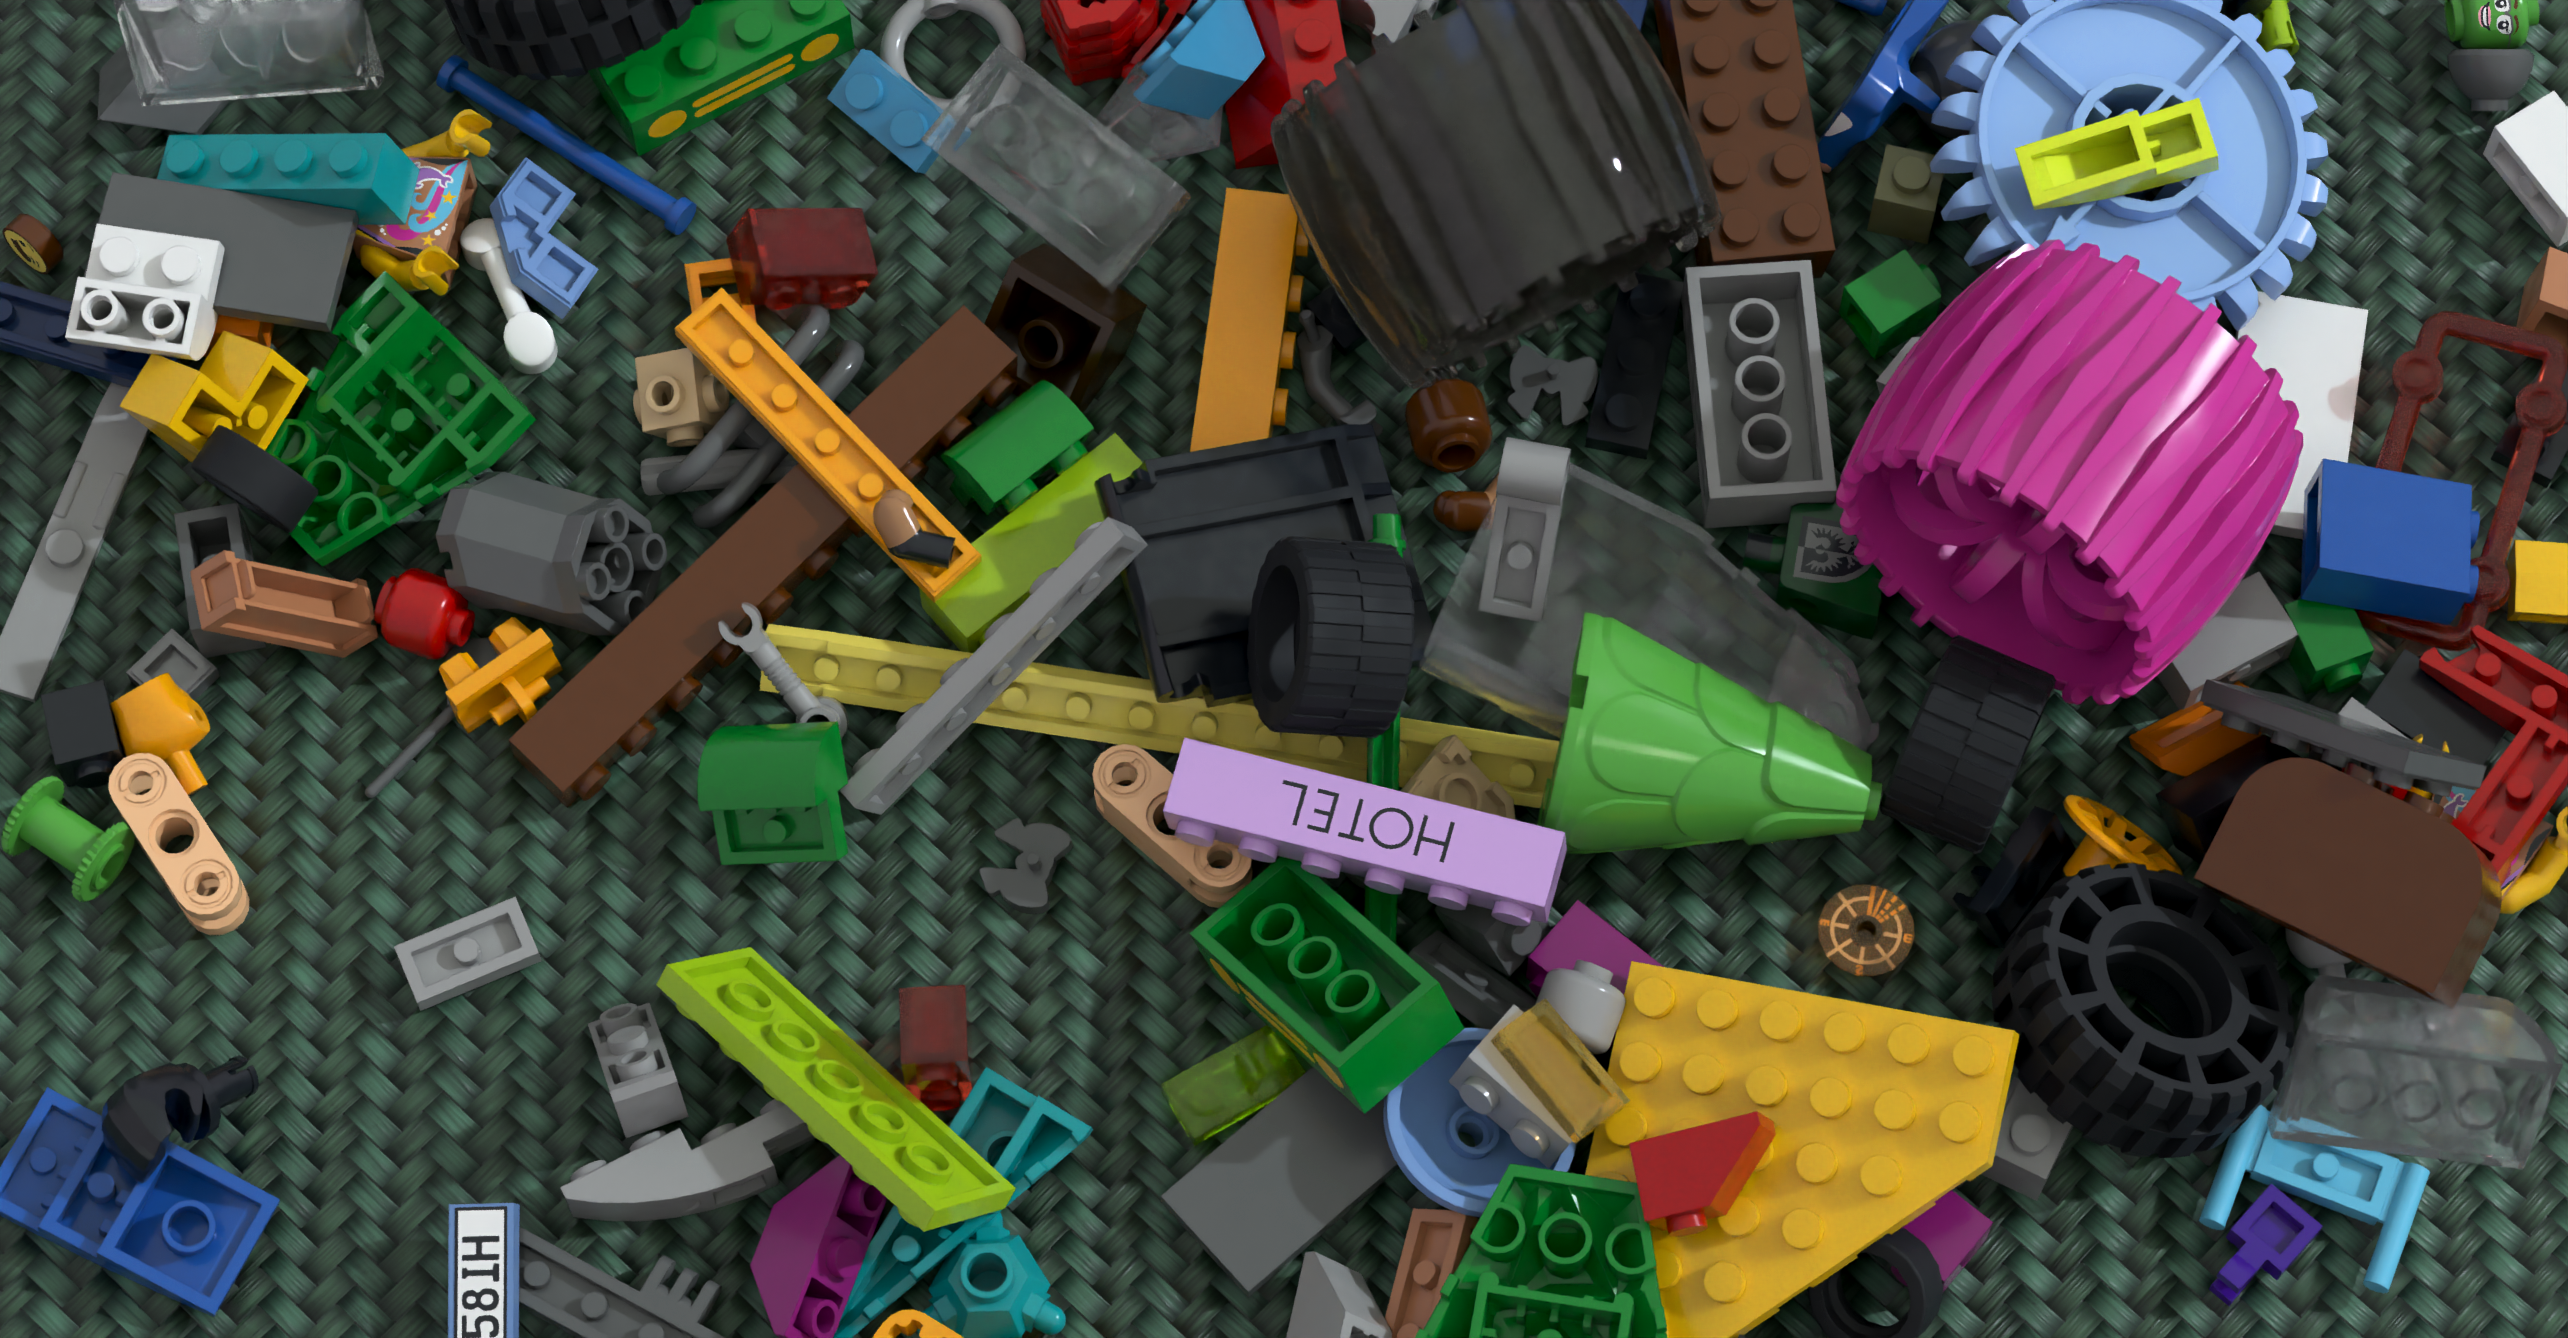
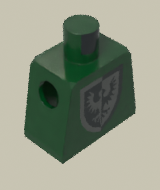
[1742,504,1883,640]

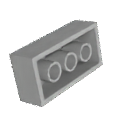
[1681,260,1837,528]

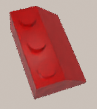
[1224,0,1358,169]

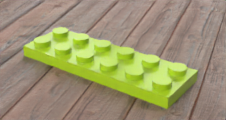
[656,947,1016,1232]

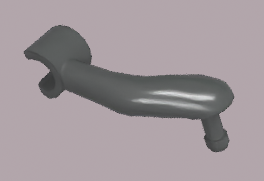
[1297,310,1384,437]

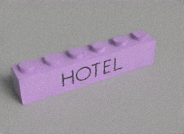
[1163,737,1567,926]

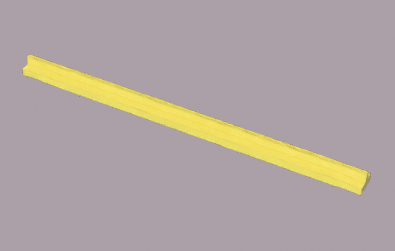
[760,624,1559,808]

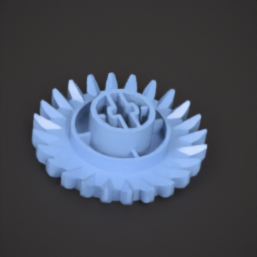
[1930,0,2328,331]

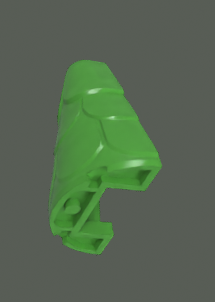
[1536,612,1882,854]

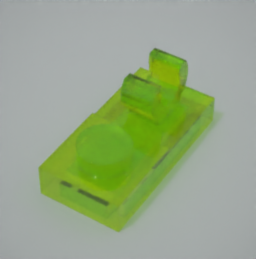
[1161,1025,1306,1146]

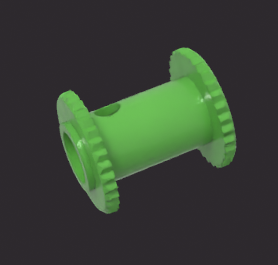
[1,776,135,902]

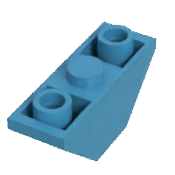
[1133,0,1266,120]

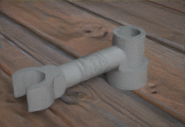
[718,602,849,739]

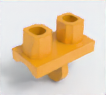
[439,617,563,734]

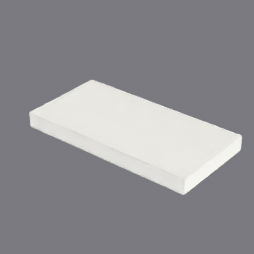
[2235,291,2368,539]

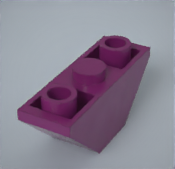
[750,1155,887,1338]

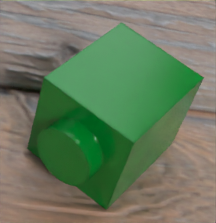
[1839,249,1942,360]
[2283,599,2374,695]

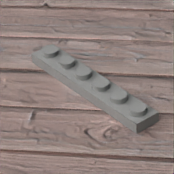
[840,517,1148,815]

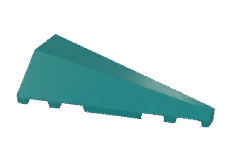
[833,1067,1093,1338]

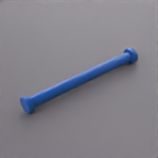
[436,55,697,235]

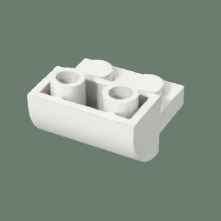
[65,224,225,361]

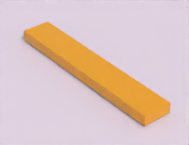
[674,287,981,603]

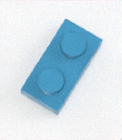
[827,49,960,174]

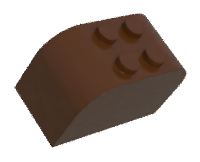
[2194,758,2502,1009]

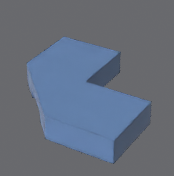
[489,157,599,320]

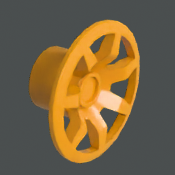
[2063,795,2184,877]

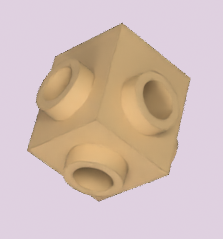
[633,348,729,447]

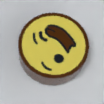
[2,214,64,275]

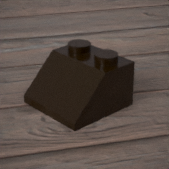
[984,243,1147,413]

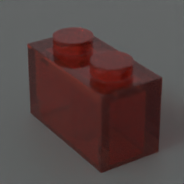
[726,208,878,310]
[899,985,974,1111]

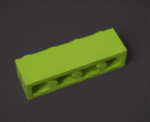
[919,433,1143,653]

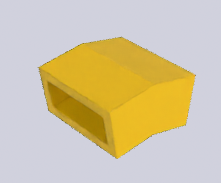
[2507,540,2568,625]

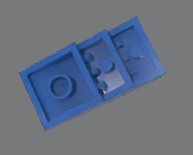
[0,1087,280,1317]

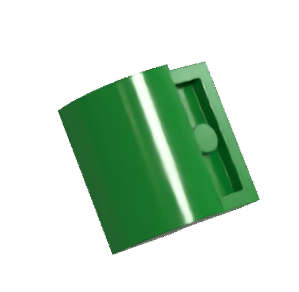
[941,380,1094,516]
[697,721,848,865]

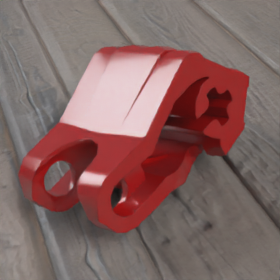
[1040,0,1160,86]

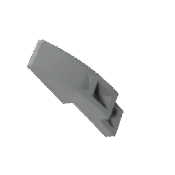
[560,1099,815,1221]

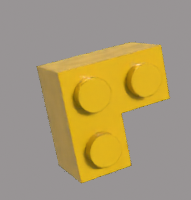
[120,330,309,462]

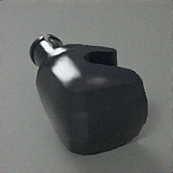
[102,1055,259,1184]

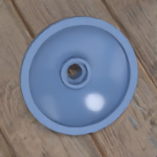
[1383,1028,1577,1217]

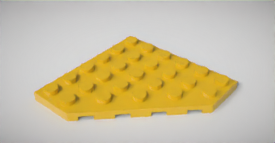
[1585,961,2019,1338]

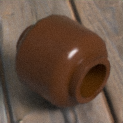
[1405,377,1493,473]

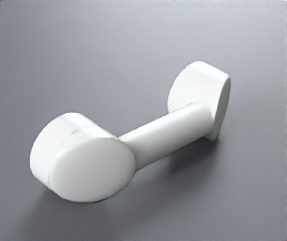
[460,218,558,374]

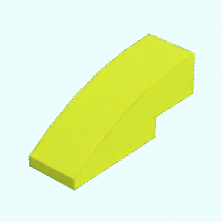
[2015,98,2219,210]

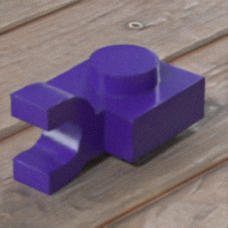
[2209,1183,2323,1306]

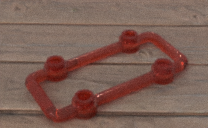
[2355,311,2568,652]

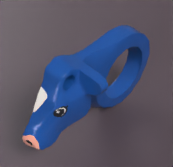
[1817,0,1950,173]

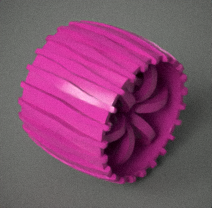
[1836,239,2304,705]

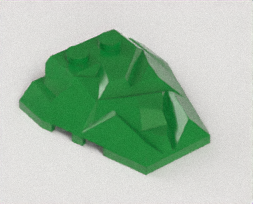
[265,271,536,567]
[1415,1163,1667,1338]

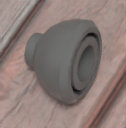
[2447,49,2535,111]

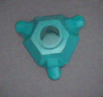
[916,1212,1066,1338]

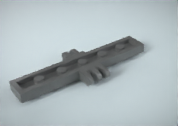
[519,1227,725,1338]

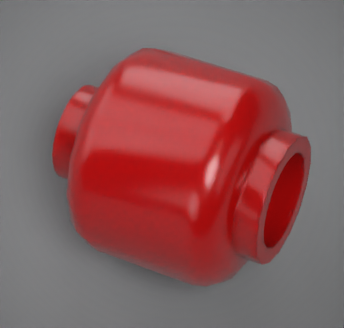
[374,568,475,659]

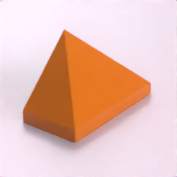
[2129,681,2262,777]

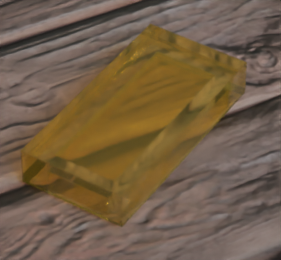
[1491,998,1630,1144]

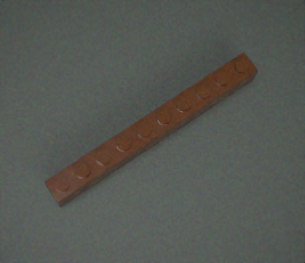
[509,305,1018,808]

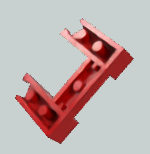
[2342,625,2568,886]

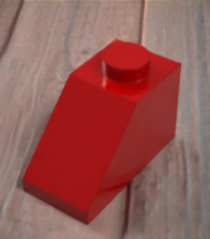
[1629,1111,1776,1237]

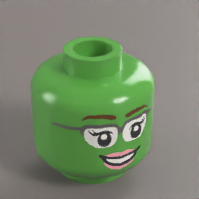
[2444,0,2539,49]

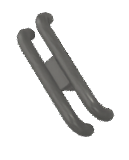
[657,305,865,529]

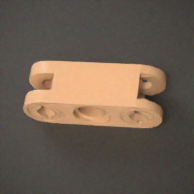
[1092,744,1253,908]
[108,753,250,935]

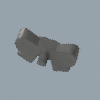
[1508,345,1598,429]
[979,818,1073,914]

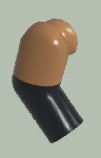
[873,489,955,569]

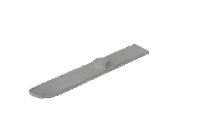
[0,382,150,703]

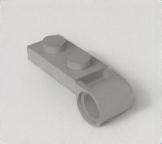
[1478,437,1571,622]

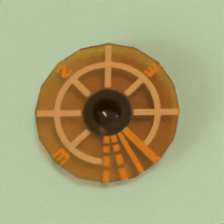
[1818,885,1914,976]

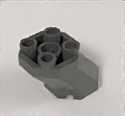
[436,472,667,635]

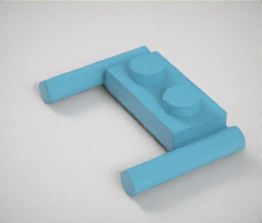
[2199,1105,2430,1293]

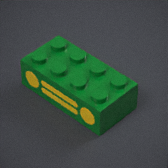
[588,0,855,157]
[1189,857,1465,1114]

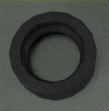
[191,425,318,533]
[1807,1228,1943,1338]

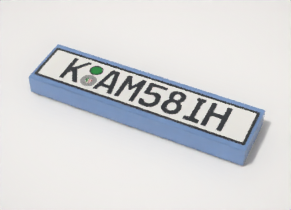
[448,1203,520,1338]

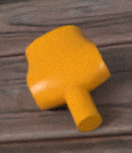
[110,672,210,796]

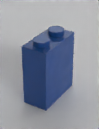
[2301,458,2480,625]

